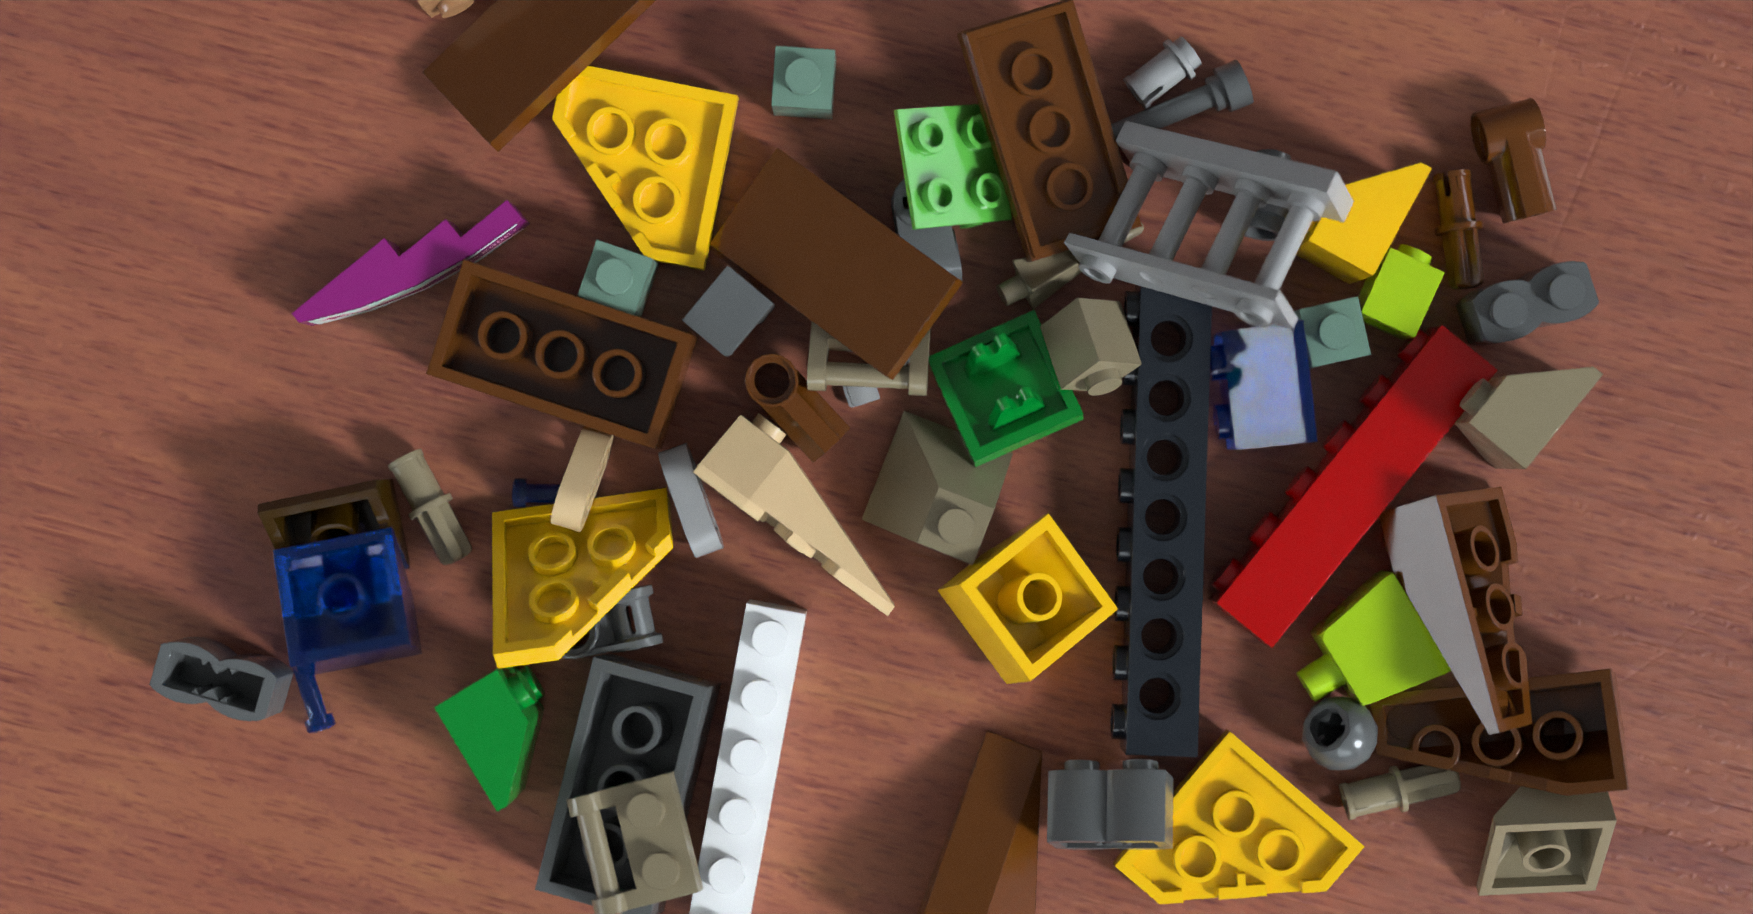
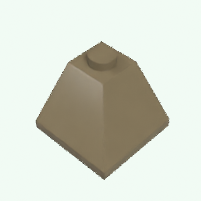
[1455,367,1603,469]
[861,411,1013,565]
[1476,786,1617,896]

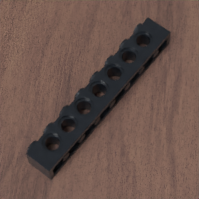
[1110,285,1212,757]

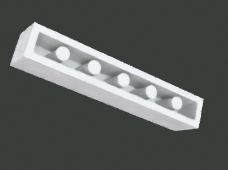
[689,599,807,914]

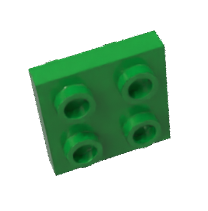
[929,310,1083,467]

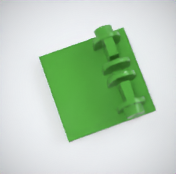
[894,104,1012,230]

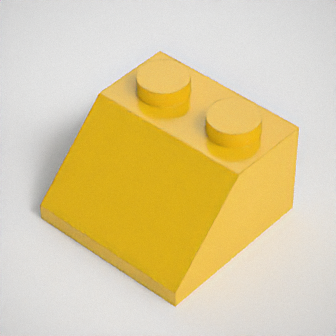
[1296,163,1432,284]
[938,513,1118,684]

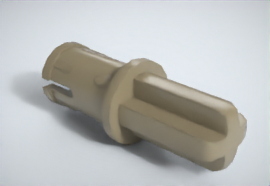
[388,449,472,565]
[1339,765,1461,820]

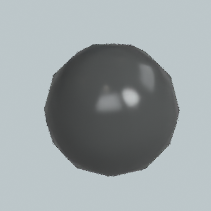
[1302,696,1378,770]

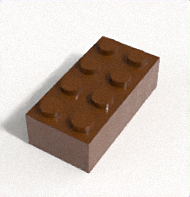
[426,259,698,449]

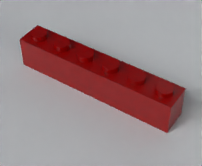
[1208,325,1497,648]

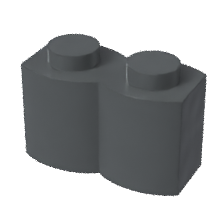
[1456,261,1599,345]
[149,637,294,721]
[1047,759,1173,850]

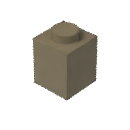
[1040,297,1142,396]

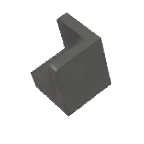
[682,265,776,356]

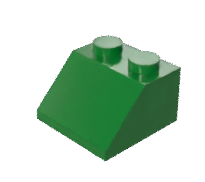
[434,666,545,812]

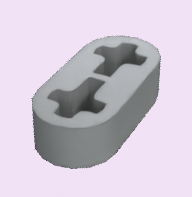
[658,443,724,558]

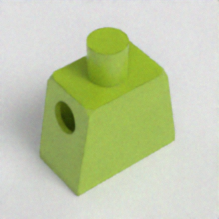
[1296,570,1451,706]

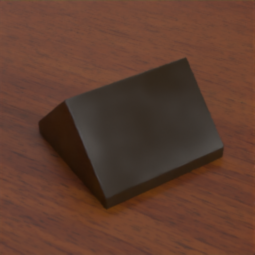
[257,479,410,592]

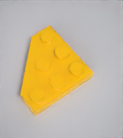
[552,66,739,271]
[492,488,673,669]
[1113,729,1365,904]

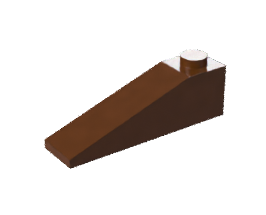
[1379,487,1532,735]
[1370,668,1629,796]
[917,730,1042,914]

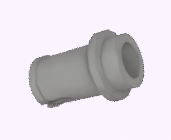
[1123,36,1202,109]

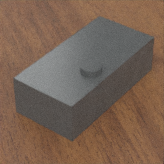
[535,654,721,914]

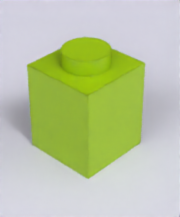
[1358,244,1445,340]

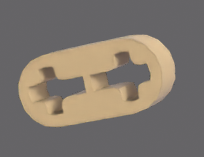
[551,426,614,532]

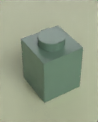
[771,46,836,119]
[577,240,659,318]
[1291,296,1371,370]

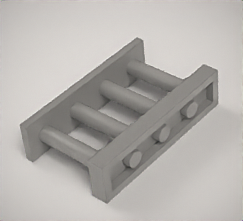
[1064,121,1354,329]

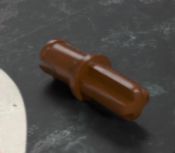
[1432,169,1484,290]

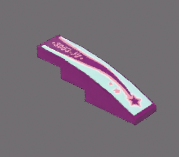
[291,200,530,326]

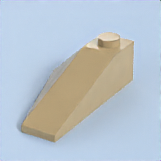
[693,413,895,616]

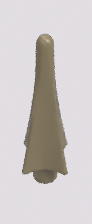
[996,223,1144,310]

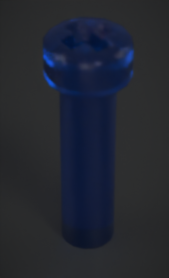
[512,478,597,507]
[288,648,336,734]

